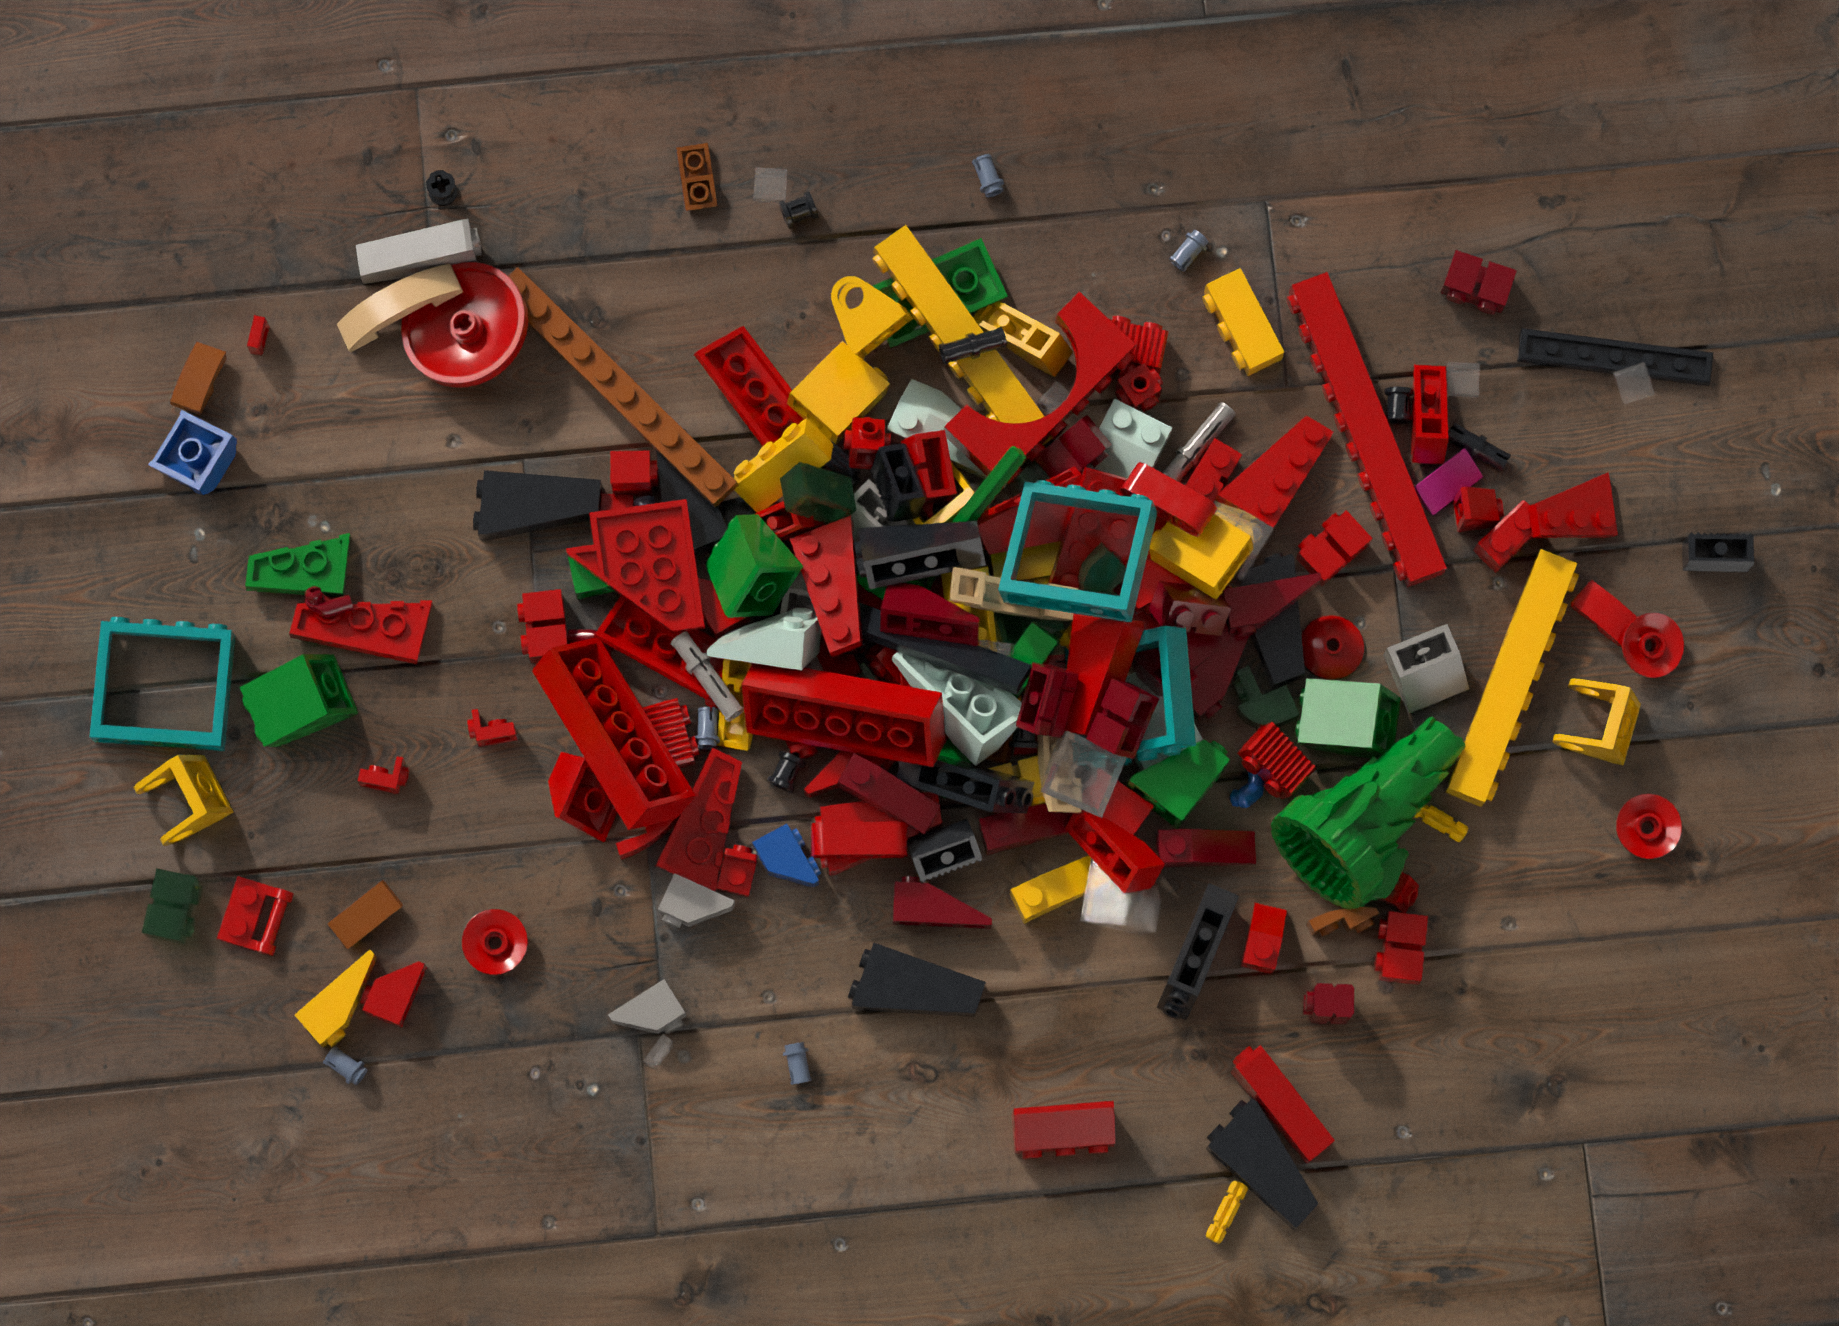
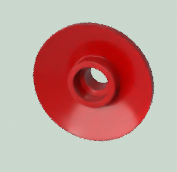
[1622,613,1684,678]
[1302,615,1364,680]
[1616,794,1682,859]
[462,909,528,975]

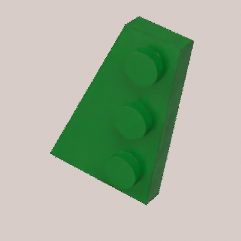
[245,533,351,597]

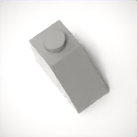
[658,873,735,928]
[608,979,686,1034]

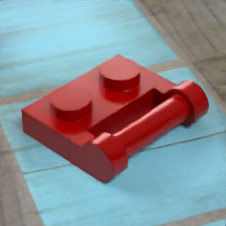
[217,876,294,956]

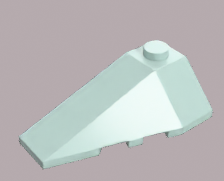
[886,379,1007,487]
[892,652,1022,766]

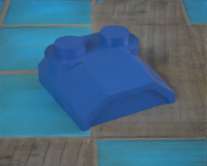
[148,410,237,495]

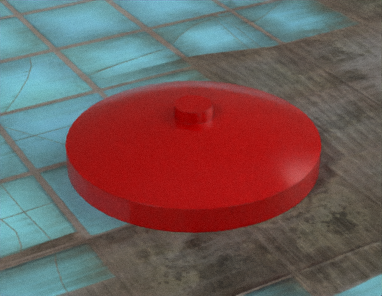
[401,262,528,388]

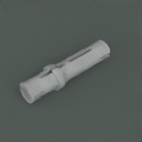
[1162,402,1236,482]
[671,631,744,722]

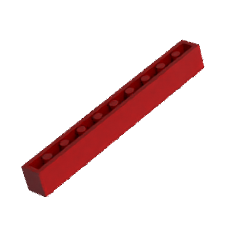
[1286,272,1447,588]

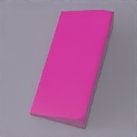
[1414,448,1483,516]

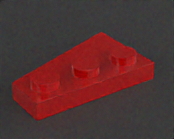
[1528,472,1618,538]

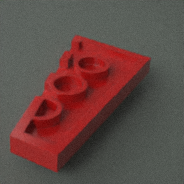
[1215,415,1334,533]
[790,515,863,657]
[289,600,433,664]
[655,748,742,892]

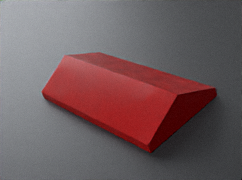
[694,326,804,446]
[594,596,724,700]

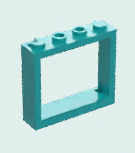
[998,480,1157,622]
[89,617,236,751]
[1064,626,1196,771]

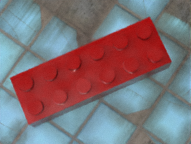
[532,637,696,830]
[741,663,946,767]

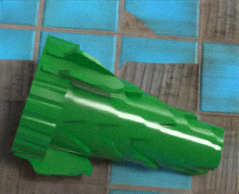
[1270,717,1466,909]

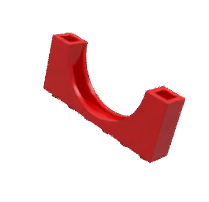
[944,291,1136,484]

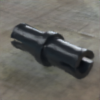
[939,327,1007,364]
[1448,422,1511,472]

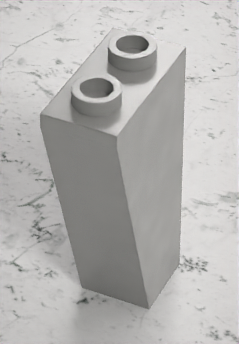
[356,219,482,284]

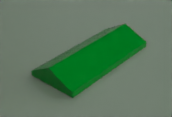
[873,238,1008,349]

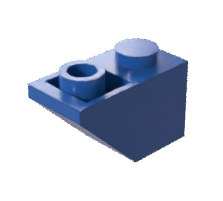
[752,823,821,888]

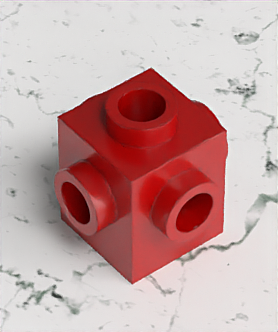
[1115,363,1163,412]
[843,417,891,469]

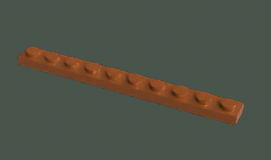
[508,267,739,508]

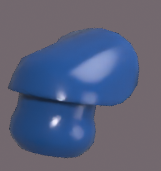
[1230,772,1264,808]

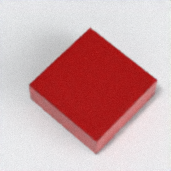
[247,315,270,356]

